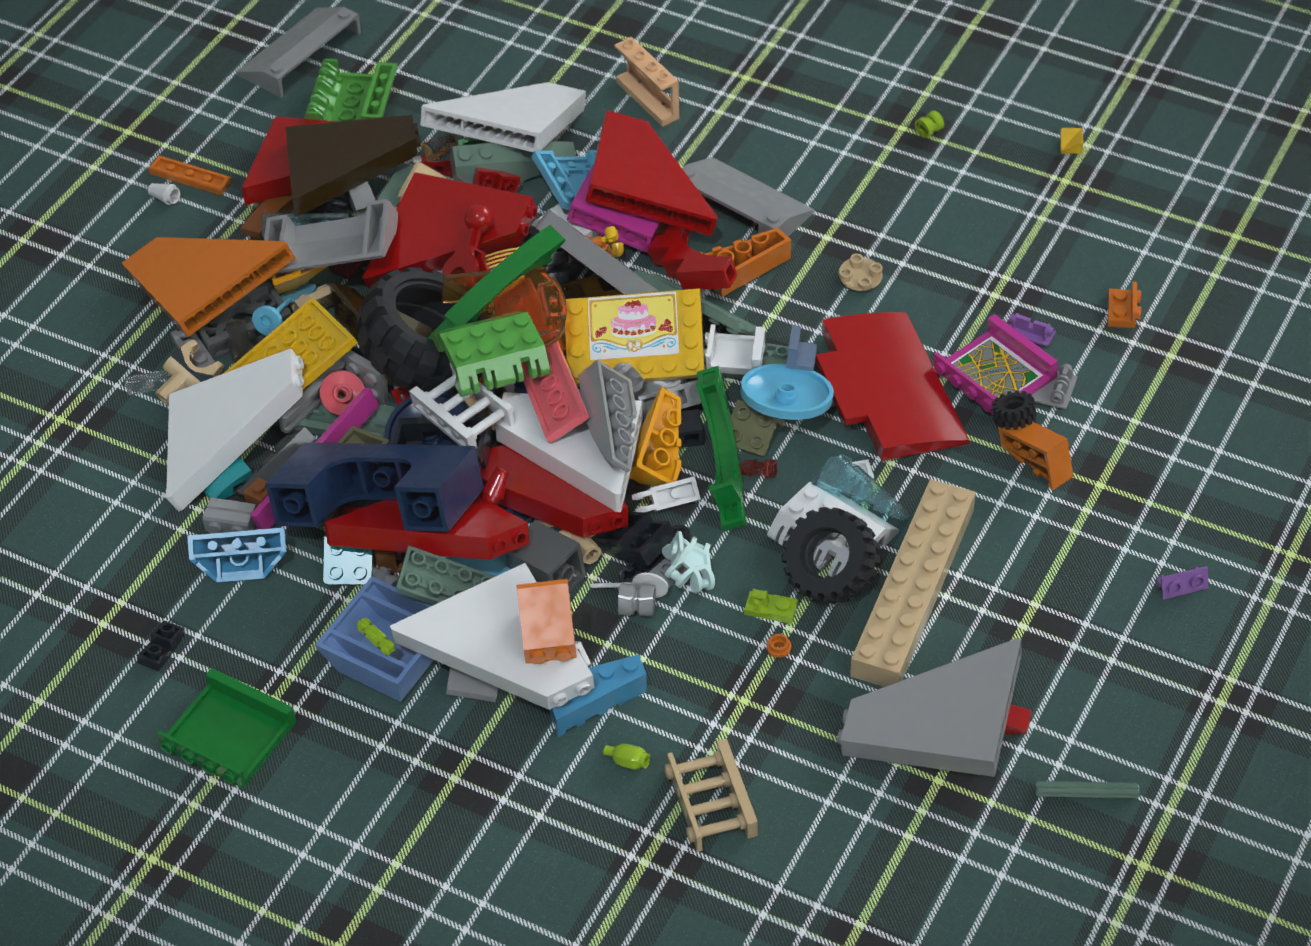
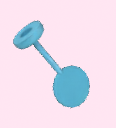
[252,284,317,336]

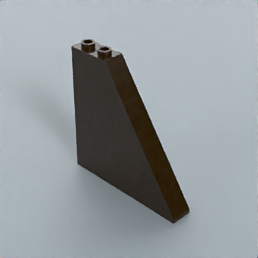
[285,115,421,217]

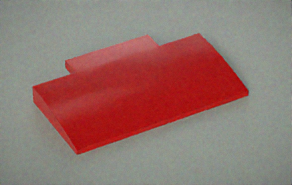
[815,312,970,461]

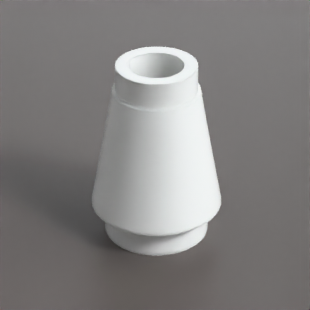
[148,183,180,205]

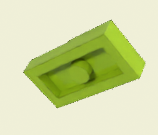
[744,589,798,624]

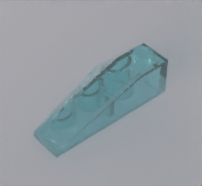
[812,454,913,521]

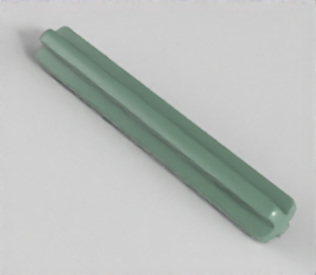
[1035,781,1140,798]

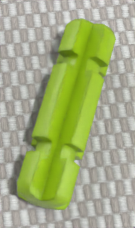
[357,617,396,656]

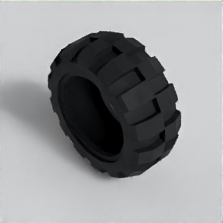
[356,267,493,394]

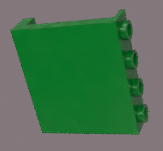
[157,668,297,788]

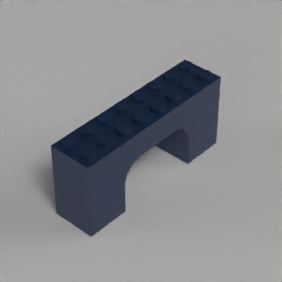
[265,442,484,532]

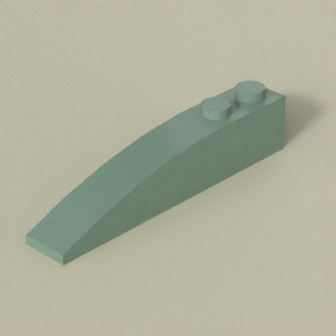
[449,141,576,184]

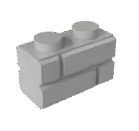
[203,497,257,534]

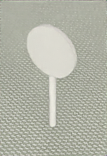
[590,573,668,598]

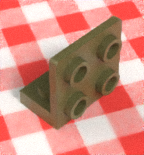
[731,400,785,457]

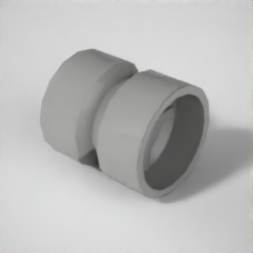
[618,583,656,617]

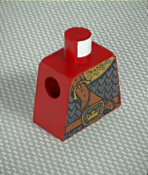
[412,134,457,177]

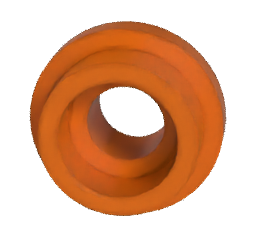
[766,634,791,658]

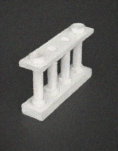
[409,363,515,449]

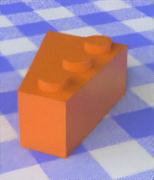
[998,421,1074,490]

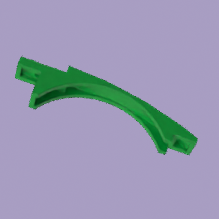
[428,225,566,340]
[696,365,747,532]

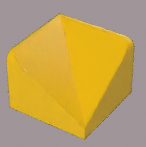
[1060,128,1083,154]

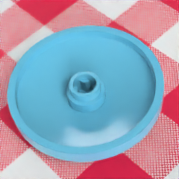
[740,364,834,420]

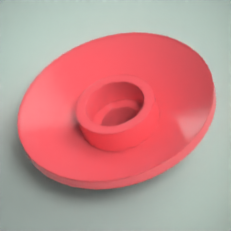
[320,371,365,416]

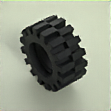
[992,390,1037,430]

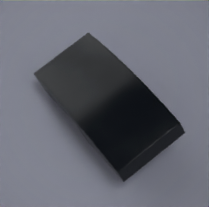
[137,620,185,671]

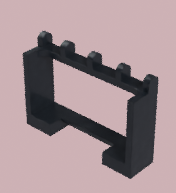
[392,414,494,469]

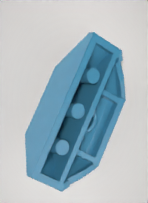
[188,528,287,583]

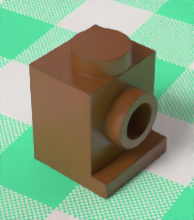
[375,550,404,572]

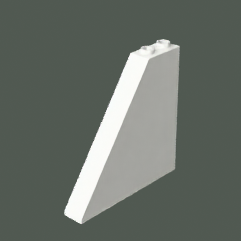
[421,82,586,152]
[166,348,304,512]
[492,392,643,512]
[390,563,595,710]

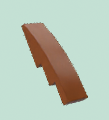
[241,193,293,239]

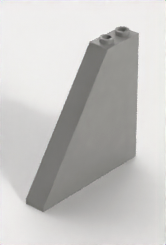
[837,639,1022,777]

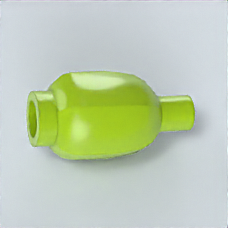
[603,744,650,770]

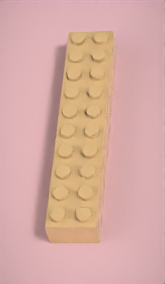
[850,479,976,687]

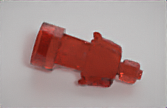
[740,459,778,478]

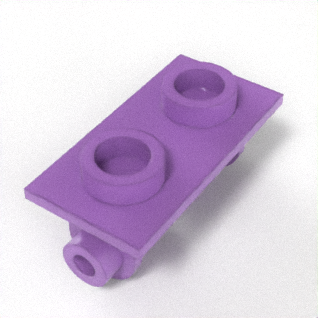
[1009,313,1056,347]
[1155,566,1209,600]

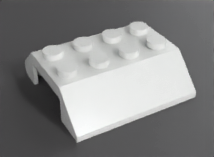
[767,482,899,577]

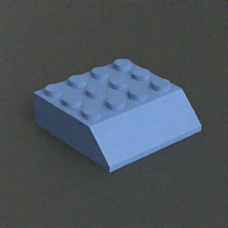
[315,576,434,702]

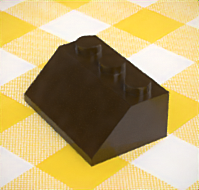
[329,282,365,344]

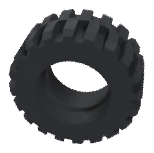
[781,507,880,604]

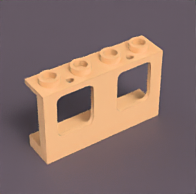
[614,37,679,127]

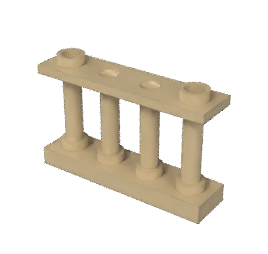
[664,738,758,852]

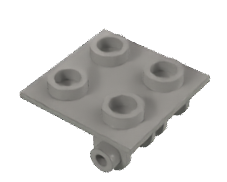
[1032,364,1078,410]

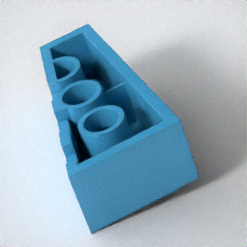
[548,654,647,737]

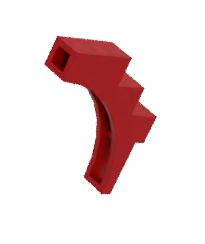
[647,225,738,290]

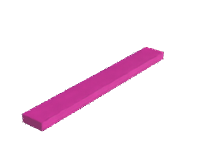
[250,387,380,530]

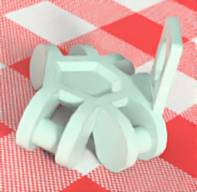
[662,531,715,593]

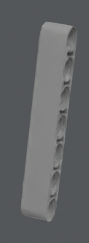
[535,209,660,295]

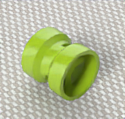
[915,110,944,139]

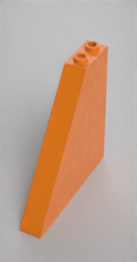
[122,237,296,337]

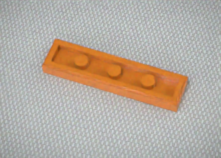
[148,156,232,196]

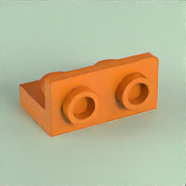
[1107,282,1141,328]

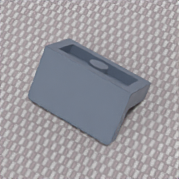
[786,325,817,371]

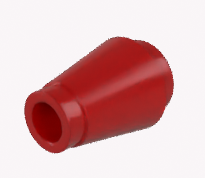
[481,467,510,504]

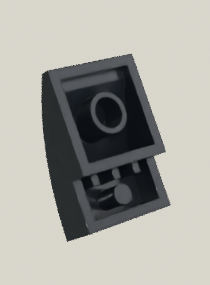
[591,512,676,567]

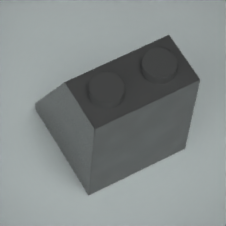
[505,520,586,592]

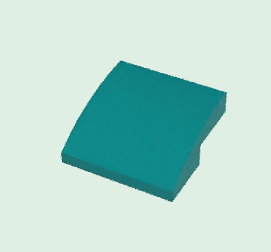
[203,456,252,500]

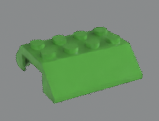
[304,59,398,121]
[431,311,550,397]

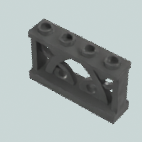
[196,281,292,360]

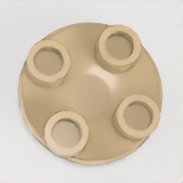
[839,254,883,291]

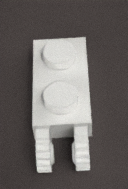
[631,476,701,513]

